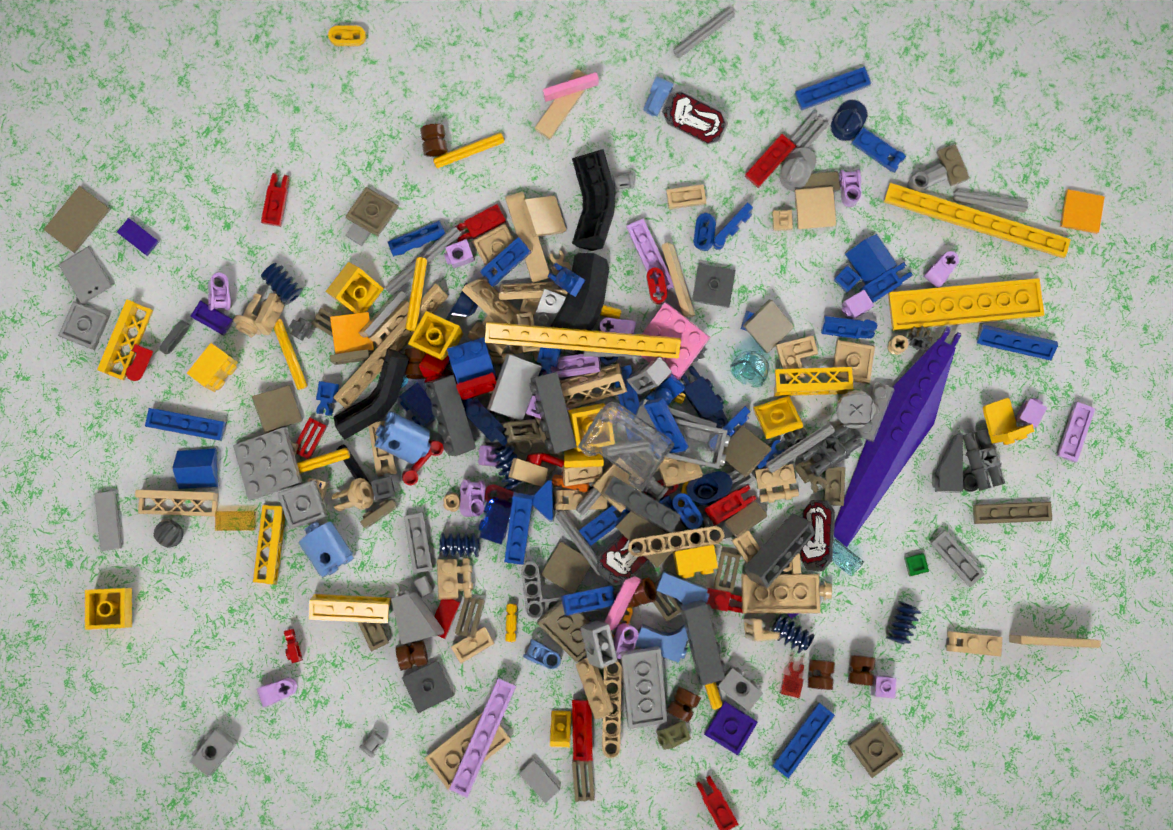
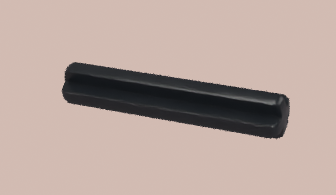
[336,444,372,486]

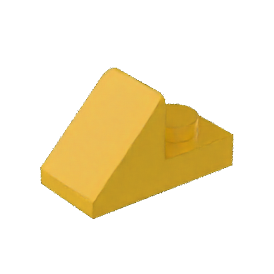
[550,711,571,747]

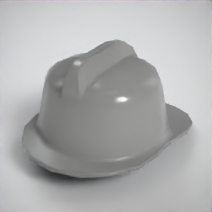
[779,147,816,191]

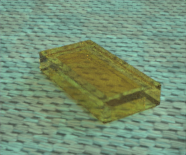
[215,511,256,531]

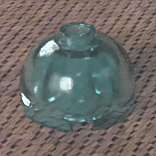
[730,351,770,388]

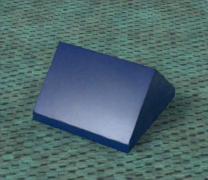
[845,234,897,285]
[172,448,218,489]
[532,481,554,522]

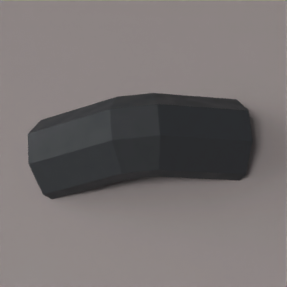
[572,149,615,251]
[550,253,609,354]
[333,348,409,440]

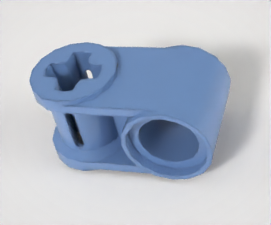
[523,639,562,669]

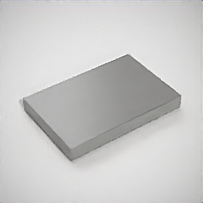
[487,354,542,420]

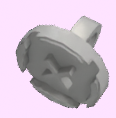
[836,390,876,429]

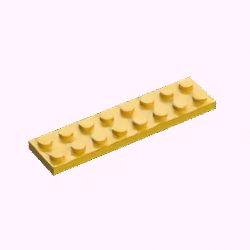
[888,278,1045,331]

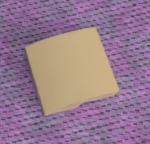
[795,186,836,229]

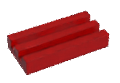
[296,417,328,459]

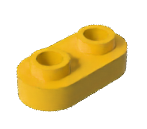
[328,26,366,46]

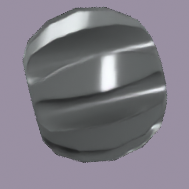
[153,519,184,548]

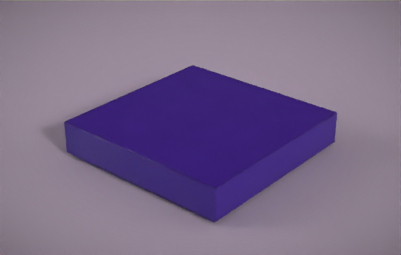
[704,701,758,756]

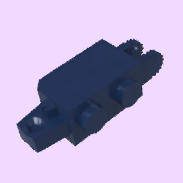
[680,366,728,429]
[461,398,508,447]

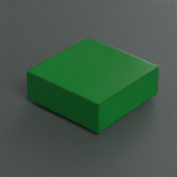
[904,553,929,577]

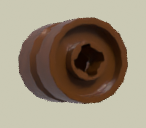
[420,124,448,157]
[404,348,429,379]
[621,577,657,608]
[395,640,428,671]
[848,655,876,686]
[807,660,835,690]
[667,686,701,723]

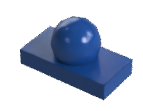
[645,374,685,405]

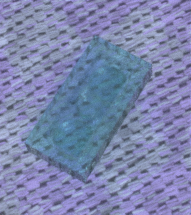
[832,537,864,576]

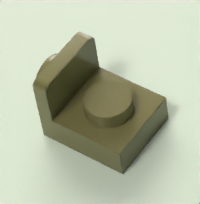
[656,720,691,750]

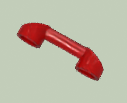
[402,440,444,486]
[526,452,564,474]

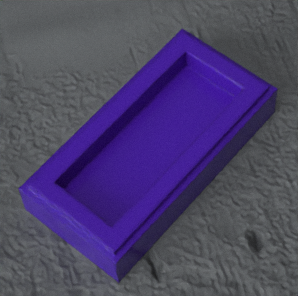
[117,218,159,256]
[190,300,233,336]

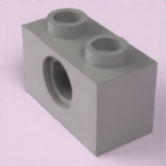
[627,357,672,395]
[580,620,617,668]
[716,667,763,712]
[190,728,238,777]

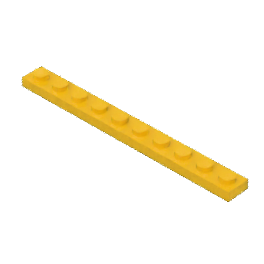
[883,183,1071,258]
[485,322,681,359]

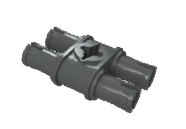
[798,423,863,477]
[963,428,1005,491]

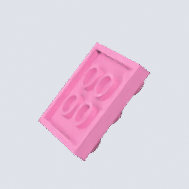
[641,303,711,380]

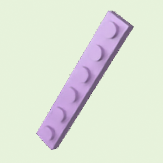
[449,678,516,798]

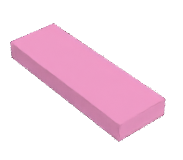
[543,73,599,102]
[604,576,641,631]

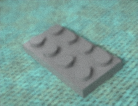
[620,646,667,729]

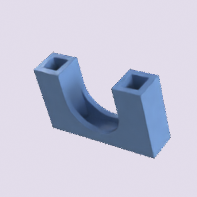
[635,570,710,663]

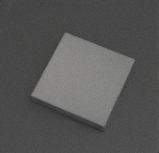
[58,301,110,351]
[277,480,328,530]

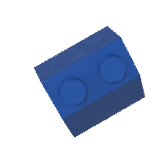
[447,337,498,384]

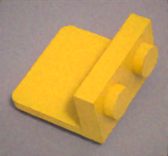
[983,398,1034,445]

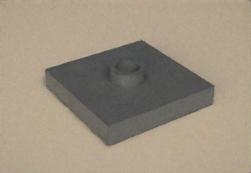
[692,264,736,308]
[402,660,454,713]

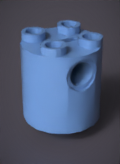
[374,411,431,464]
[298,521,354,578]

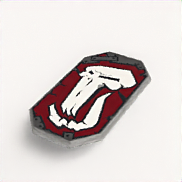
[662,90,728,145]

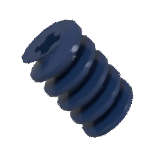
[261,263,303,304]
[490,445,522,489]
[439,532,480,557]
[886,601,921,645]
[771,614,815,653]

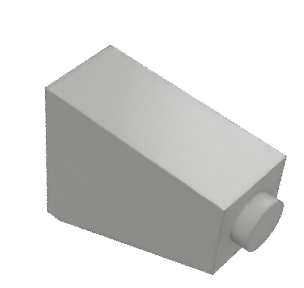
[391,590,444,644]

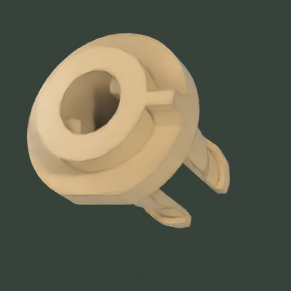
[233,293,265,338]
[332,478,374,511]

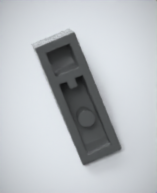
[932,434,963,493]

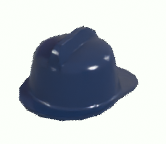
[831,100,868,141]
[446,282,478,321]
[687,471,733,506]

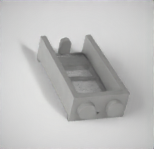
[650,419,730,469]

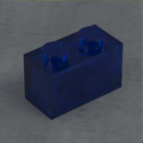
[399,382,437,428]
[478,497,512,545]

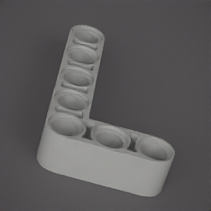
[521,562,618,618]

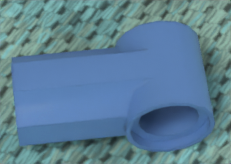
[643,77,674,117]

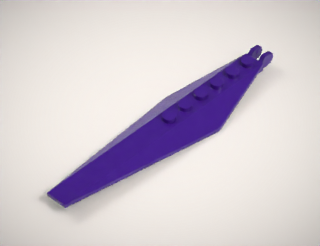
[833,326,961,549]

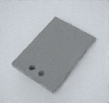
[58,246,112,305]

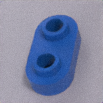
[693,213,716,251]
[671,493,703,529]

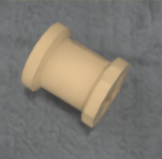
[887,335,908,355]

